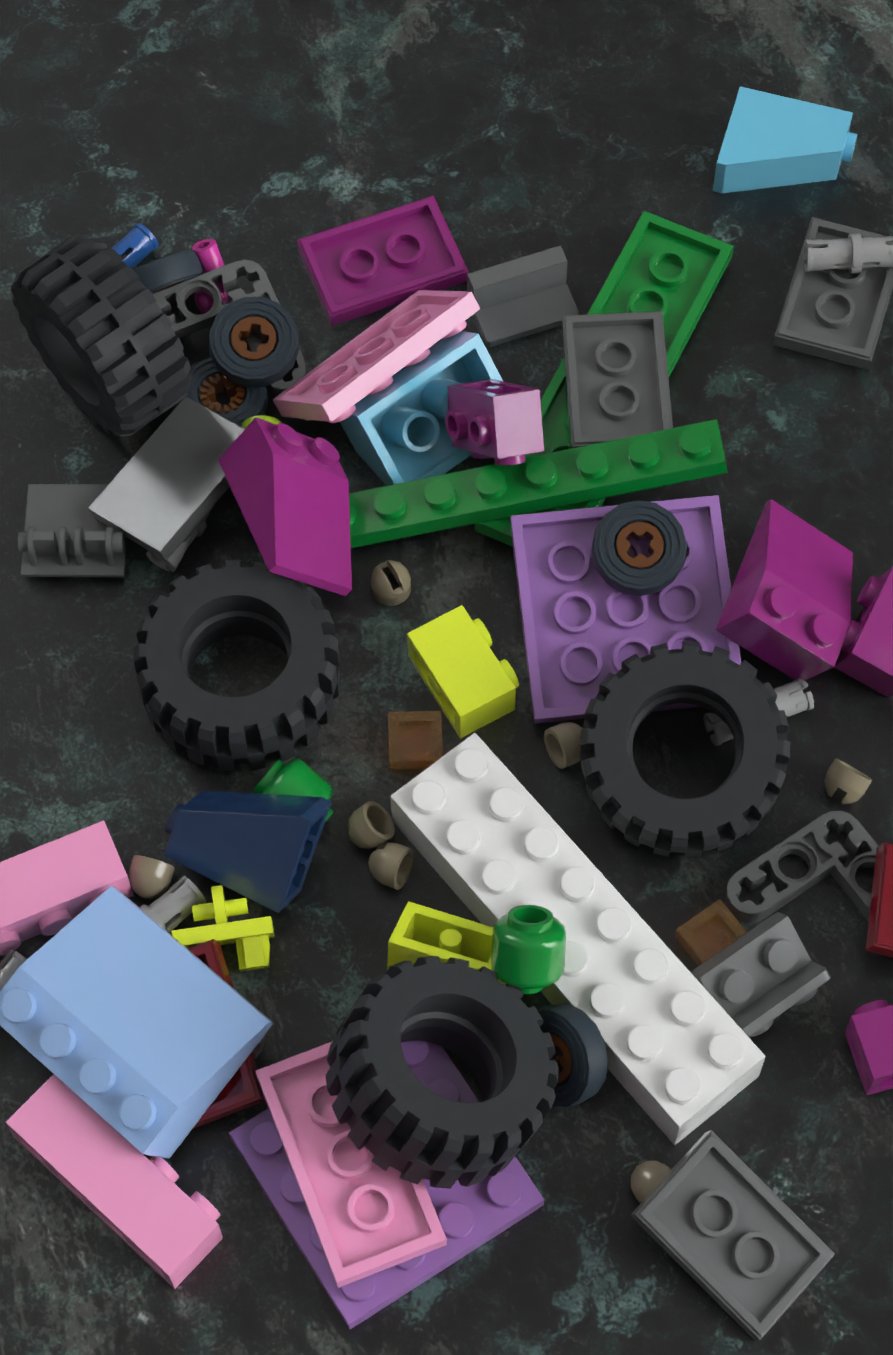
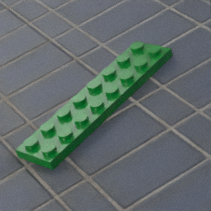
[475,211,734,547]

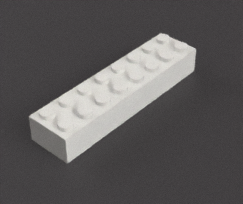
[390,733,766,1145]

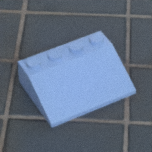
[0,886,273,1159]

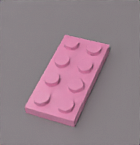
[272,290,480,423]
[255,1041,447,1288]

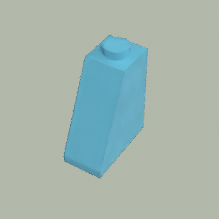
[713,86,858,193]

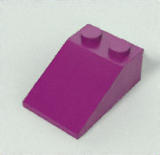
[218,417,352,596]
[715,499,853,680]

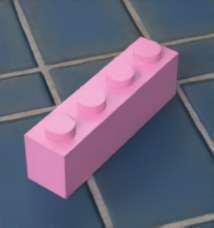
[0,820,134,956]
[6,1074,223,1289]

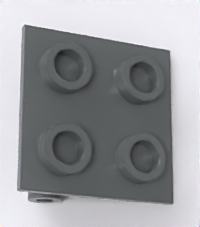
[18,484,127,577]

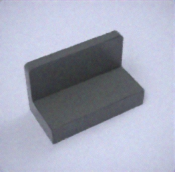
[467,245,579,347]

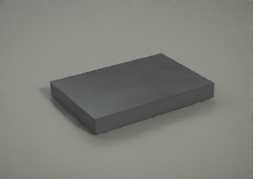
[773,217,893,370]
[562,311,673,449]
[88,397,245,561]
[630,1130,835,1340]

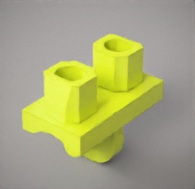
[171,885,275,972]

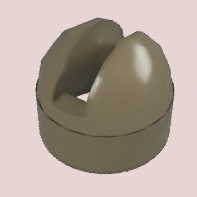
[370,560,411,606]
[544,722,583,769]
[824,758,872,804]
[347,801,395,850]
[368,842,414,890]
[128,855,175,899]
[631,1161,672,1204]

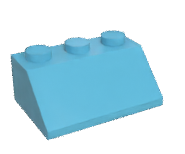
[340,331,503,486]

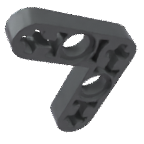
[153,259,307,396]
[724,811,879,923]

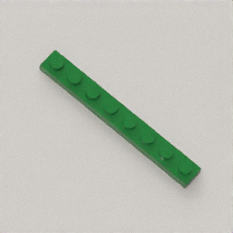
[349,419,728,548]

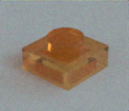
[388,710,443,770]
[675,899,747,966]

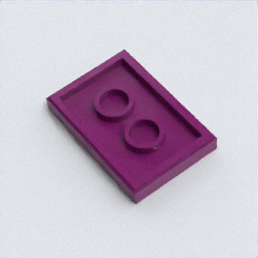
[297,196,469,326]

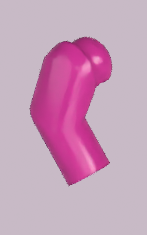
[192,239,229,314]

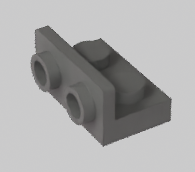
[691,911,831,1037]

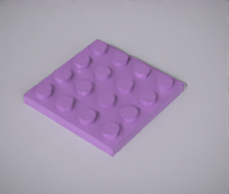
[510,495,741,724]
[229,1041,544,1330]

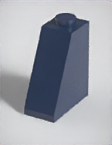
[164,791,332,913]

